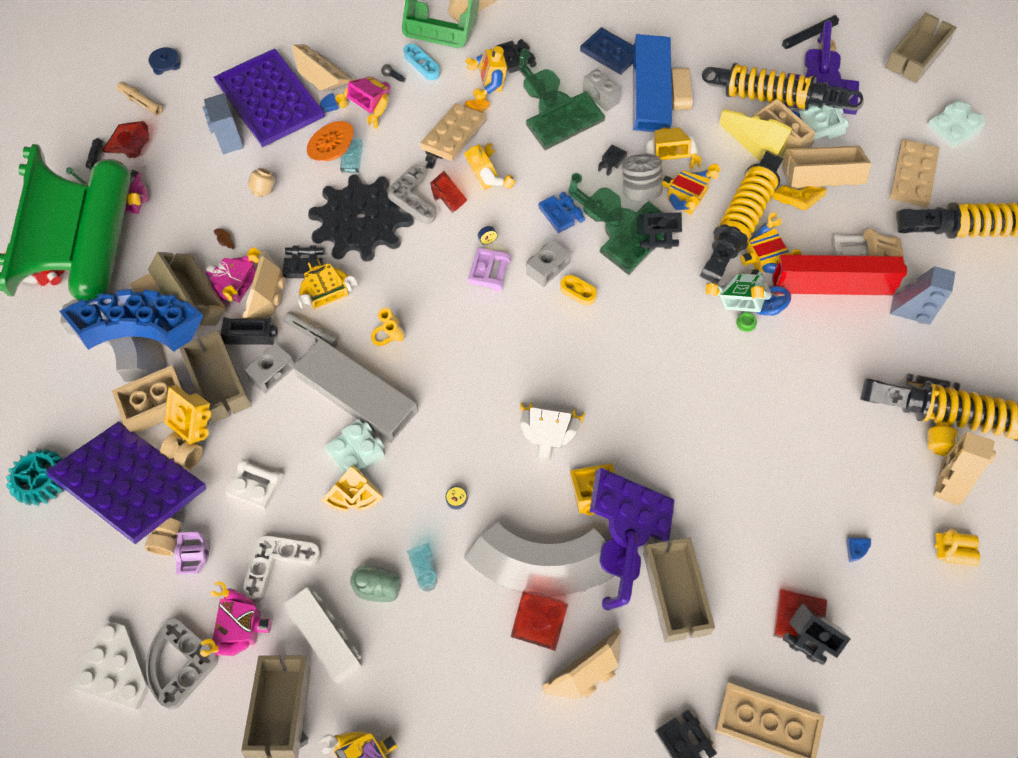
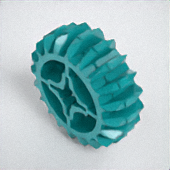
[6,448,63,506]

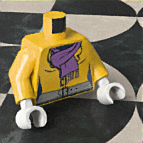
[319,731,398,758]

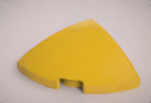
[321,465,383,511]

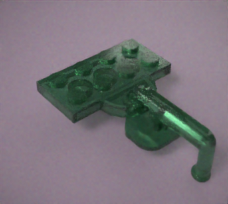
[519,49,606,150]
[568,172,664,275]

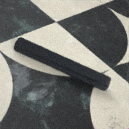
[782,15,840,49]

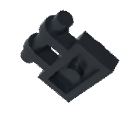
[497,39,537,73]
[282,245,325,278]
[654,709,718,758]

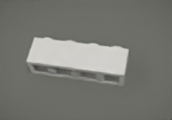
[283,587,361,684]

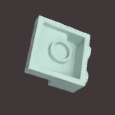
[928,99,985,147]
[799,100,849,140]
[325,419,384,474]

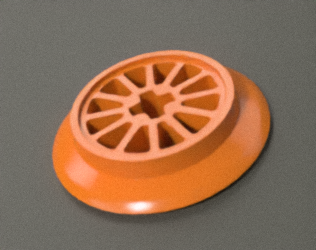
[307,121,354,161]

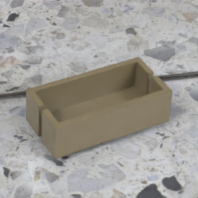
[885,12,957,83]
[147,252,227,326]
[180,330,252,423]
[643,537,715,643]
[241,655,311,758]

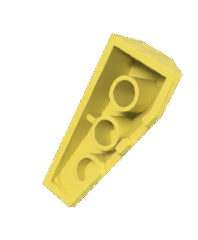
[719,109,792,161]

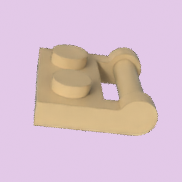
[863,229,905,265]

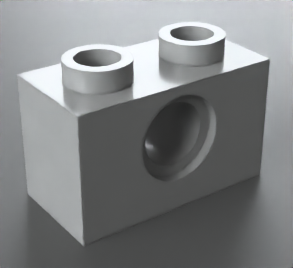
[583,68,621,112]
[526,240,570,287]
[244,343,295,394]

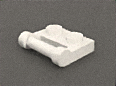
[831,234,869,256]
[225,459,283,510]

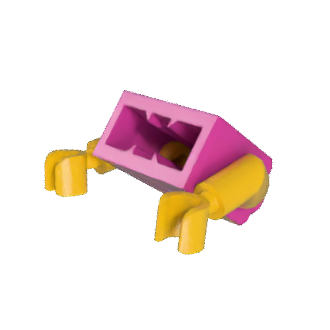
[336,77,390,129]

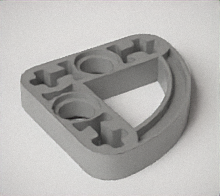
[146,619,218,710]

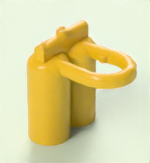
[371,308,405,346]
[934,529,980,566]

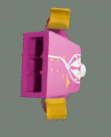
[206,247,262,303]

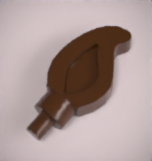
[213,228,235,250]

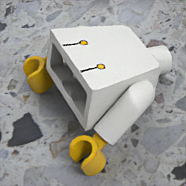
[520,402,585,459]

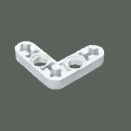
[242,536,321,602]

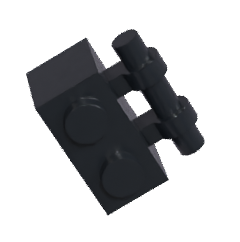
[637,212,682,250]
[783,604,851,665]

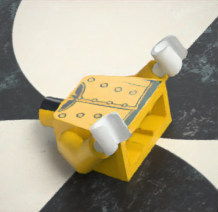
[298,259,359,309]

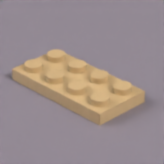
[420,103,487,161]
[889,139,940,208]
[715,682,825,758]

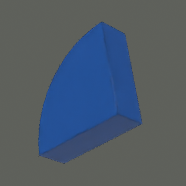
[320,93,338,113]
[846,538,871,562]

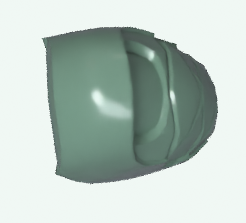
[350,566,401,602]

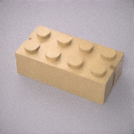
[782,145,871,188]

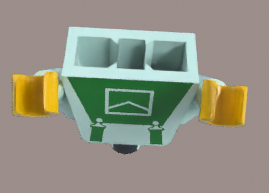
[706,269,771,312]

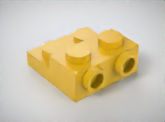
[165,385,211,444]
[570,463,616,516]

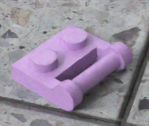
[468,248,511,291]

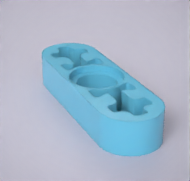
[403,43,440,80]

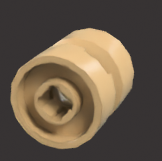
[160,432,203,471]
[144,518,182,556]

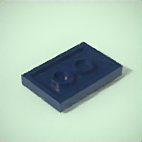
[580,27,633,75]

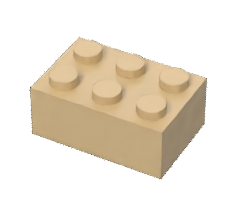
[112,365,186,434]

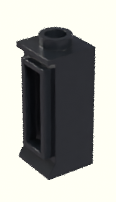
[220,317,278,345]

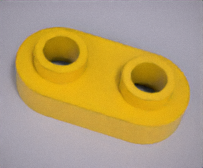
[560,275,597,305]

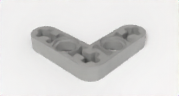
[388,164,436,224]

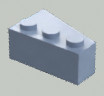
[202,93,244,154]
[890,266,956,325]

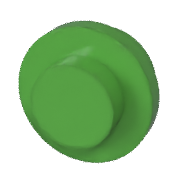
[736,312,757,332]

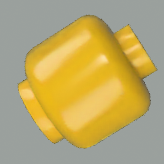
[928,422,958,456]

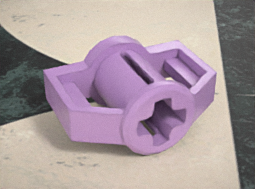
[175,532,209,575]

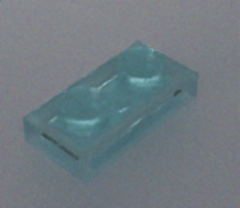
[340,140,363,173]

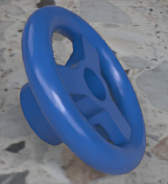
[755,286,791,316]

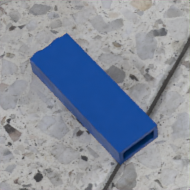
[633,34,672,132]

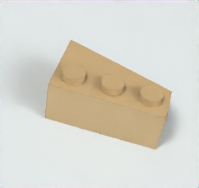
[751,99,815,149]
[934,432,996,506]

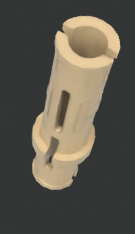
[117,81,163,116]

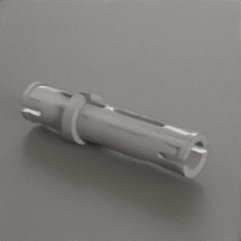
[284,312,339,348]

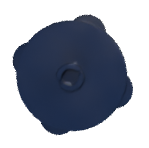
[148,47,181,75]

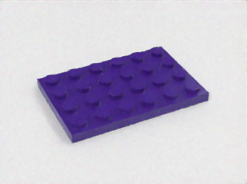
[213,48,325,147]
[46,421,206,544]

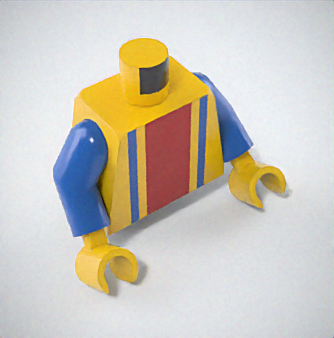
[465,46,507,100]
[662,164,721,215]
[740,212,802,274]

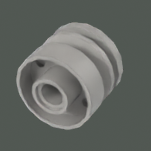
[622,154,663,201]

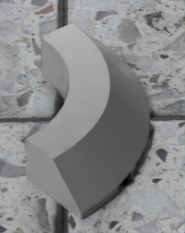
[60,300,166,382]
[464,522,615,597]

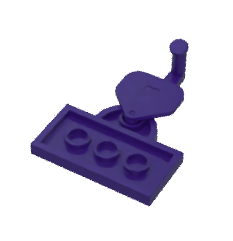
[784,20,859,115]
[589,468,675,611]

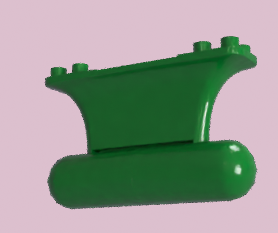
[0,144,131,301]

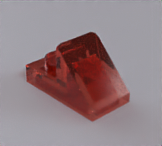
[430,171,467,213]

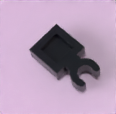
[598,144,627,176]

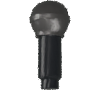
[381,64,406,83]

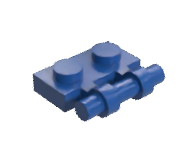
[538,192,585,233]

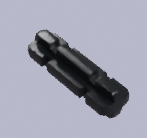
[85,138,104,170]

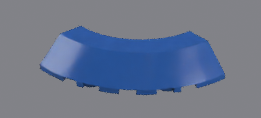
[59,289,203,352]

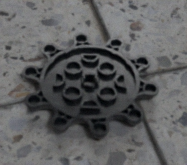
[308,174,414,262]

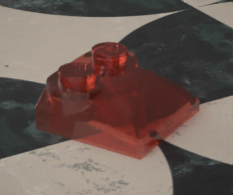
[102,121,150,158]
[510,590,569,651]

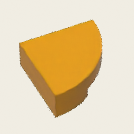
[465,99,490,113]

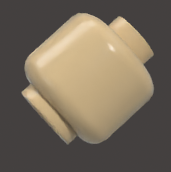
[248,168,275,197]

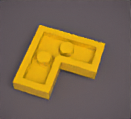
[773,185,827,210]

